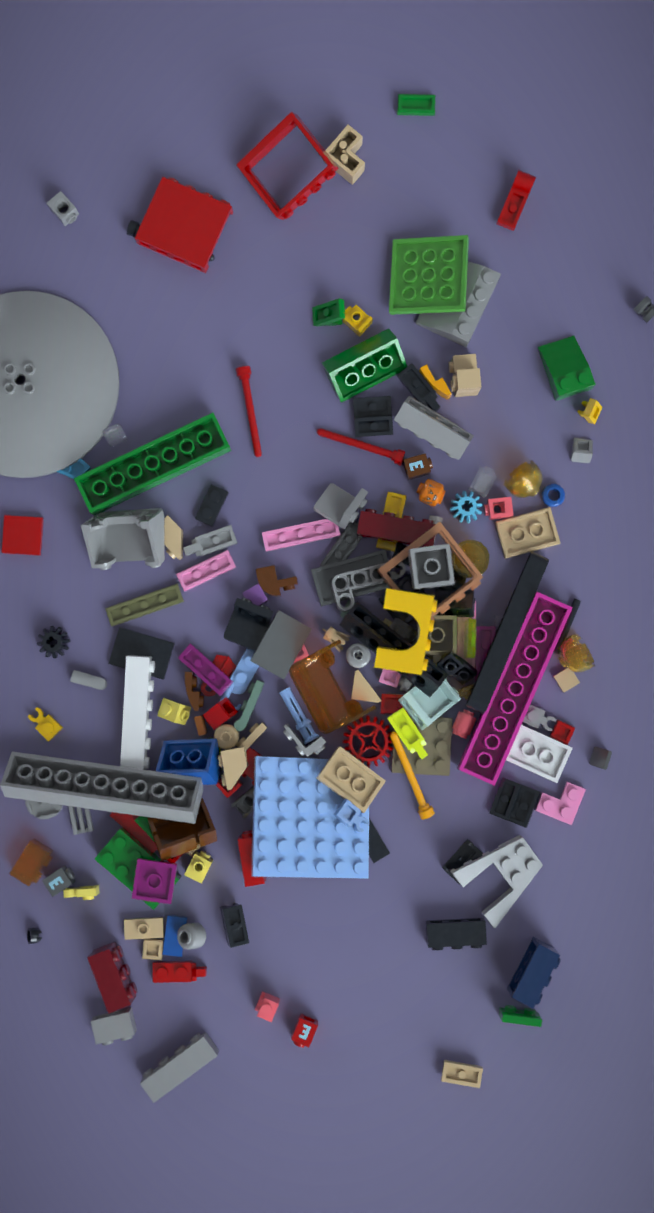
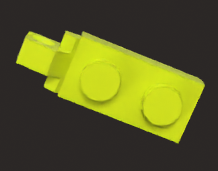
[387,707,428,759]

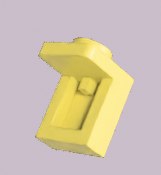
[157,698,191,725]

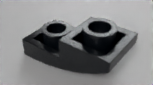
[437,652,477,685]

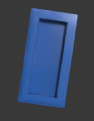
[162,915,187,957]

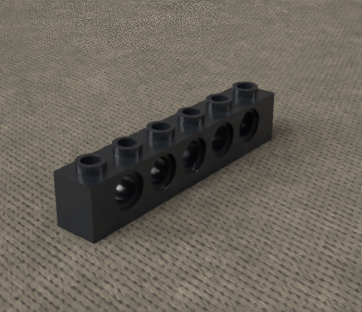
[339,601,449,697]

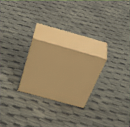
[553,666,580,693]
[142,938,164,960]

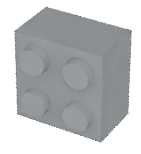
[408,544,455,590]

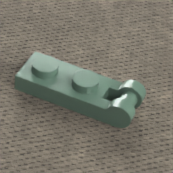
[234,680,265,731]

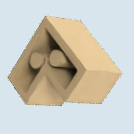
[324,125,365,185]
[449,354,481,397]

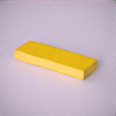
[376,492,406,552]

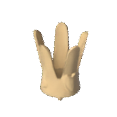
[322,626,351,652]

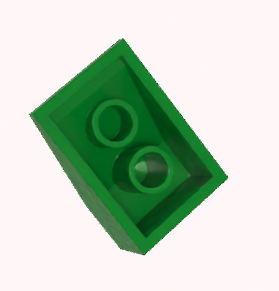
[538,336,596,401]

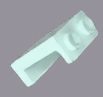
[398,678,461,730]

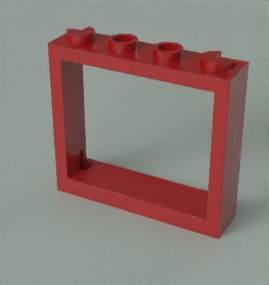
[236,111,339,220]

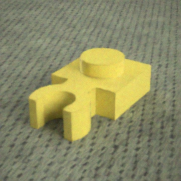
[63,885,100,900]

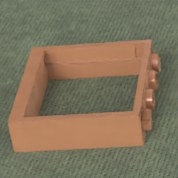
[377,522,483,625]

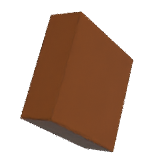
[194,715,208,736]

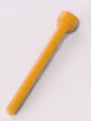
[390,732,435,820]

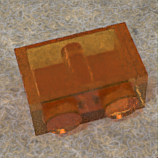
[9,839,53,886]

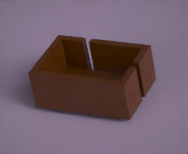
[147,798,217,861]

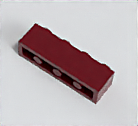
[357,509,436,547]

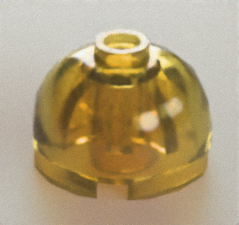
[504,460,543,498]
[451,540,490,578]
[559,633,595,672]

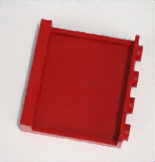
[135,176,233,273]

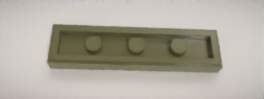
[105,583,184,627]

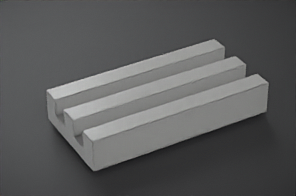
[68,806,94,835]

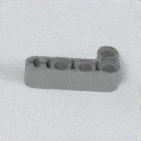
[331,562,406,612]

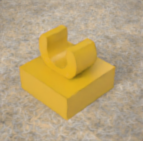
[577,398,603,424]

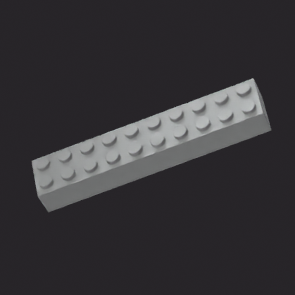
[0,752,203,824]

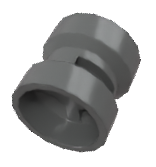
[633,296,654,323]

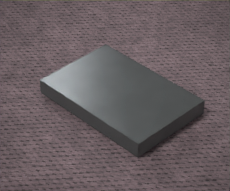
[250,610,312,679]

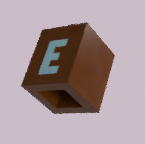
[403,453,433,480]

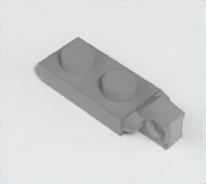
[183,525,238,557]

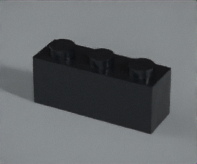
[426,918,487,951]

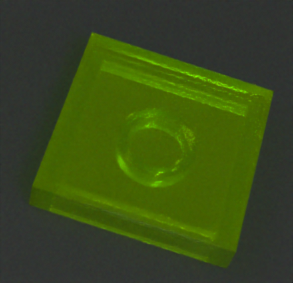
[464,618,476,659]

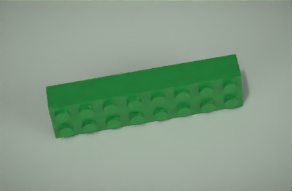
[74,413,231,516]

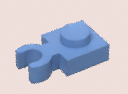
[334,799,369,832]

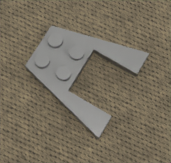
[450,835,543,929]

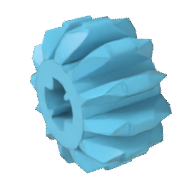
[450,491,483,524]

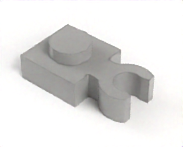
[523,705,556,731]

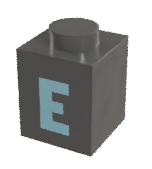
[42,865,75,897]

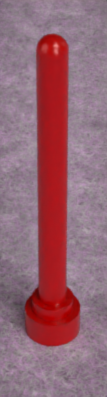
[236,366,262,457]
[317,428,406,466]

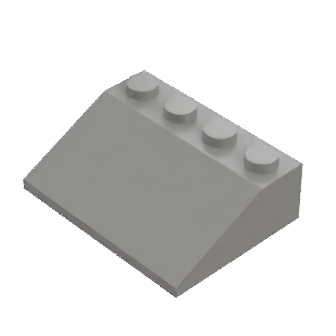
[415,262,501,348]

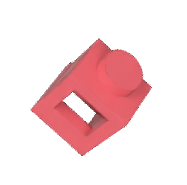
[484,497,514,520]
[255,991,280,1022]

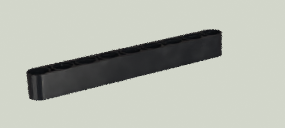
[466,551,549,714]

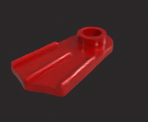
[201,654,237,697]

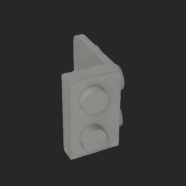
[313,483,368,530]
[283,723,327,757]

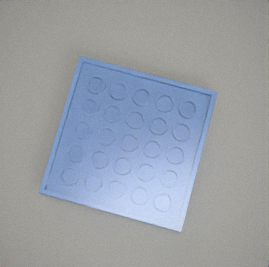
[251,756,369,879]

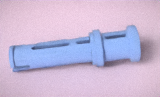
[279,687,320,744]

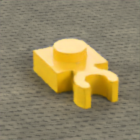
[28,707,63,742]

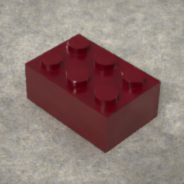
[87,941,137,1014]

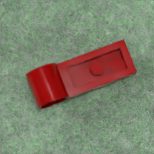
[497,170,536,231]

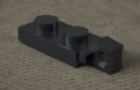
[397,363,440,412]

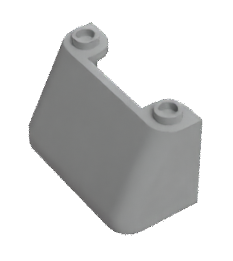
[81,508,164,570]

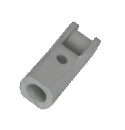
[71,670,107,690]

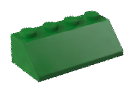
[322,328,408,403]

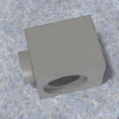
[47,191,79,226]

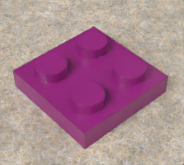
[132,858,177,904]

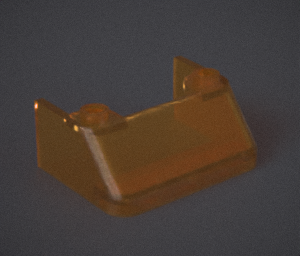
[289,640,376,734]

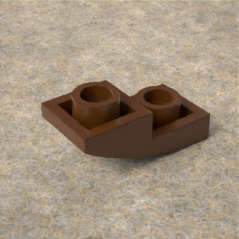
[185,672,204,711]

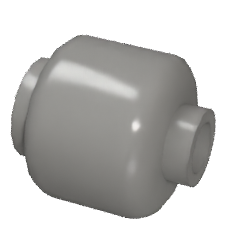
[346,643,371,668]
[177,923,206,949]

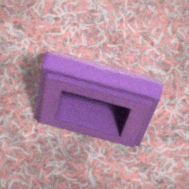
[243,583,268,606]

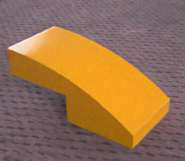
[419,365,452,400]

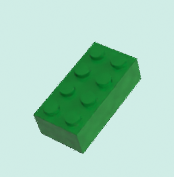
[95,827,182,910]

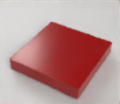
[2,515,44,556]

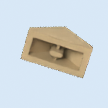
[351,670,381,703]

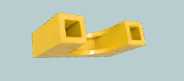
[374,588,438,675]

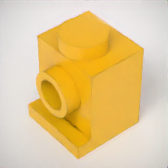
[343,305,373,337]

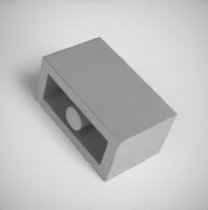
[91,1007,137,1045]

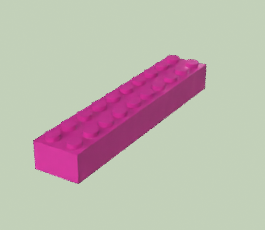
[457,592,573,786]

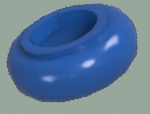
[542,484,565,507]

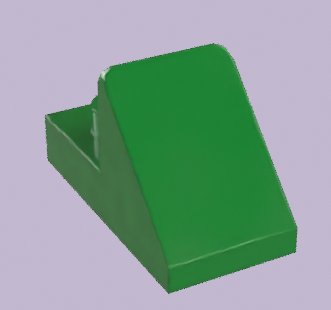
[312,298,345,326]

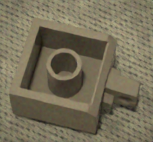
[418,615,457,665]

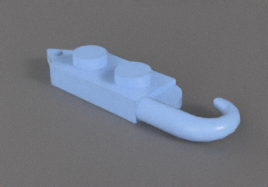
[220,649,259,711]

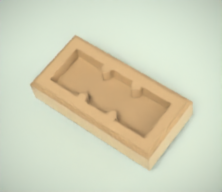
[124,917,164,940]

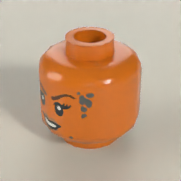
[416,479,446,507]

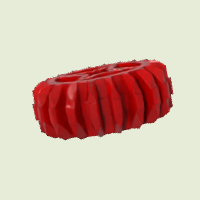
[342,715,394,768]

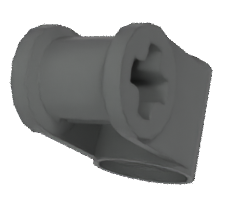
[231,785,254,819]

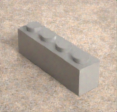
[394,396,474,460]
[140,1032,219,1103]

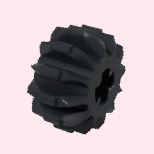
[37,626,71,659]

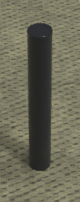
[553,598,581,654]

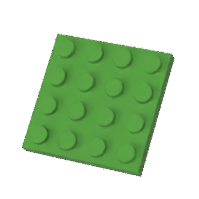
[389,235,469,315]

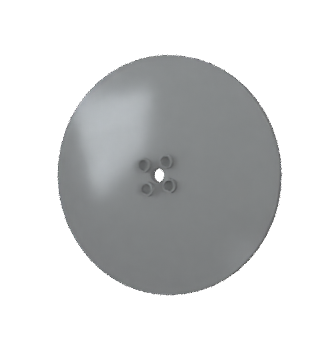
[0,291,120,478]

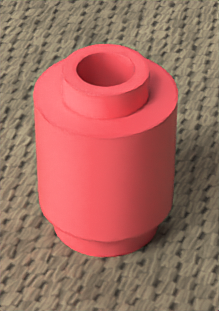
[452,709,477,739]

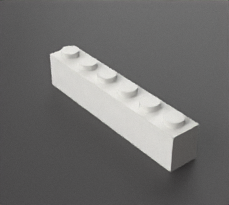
[120,655,155,770]

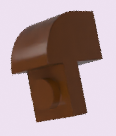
[256,565,298,597]

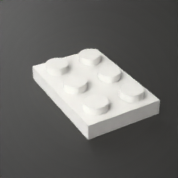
[506,725,572,783]

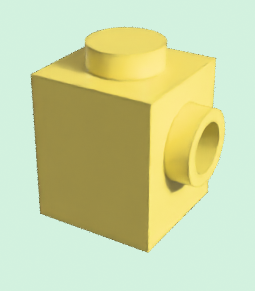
[184,851,213,884]

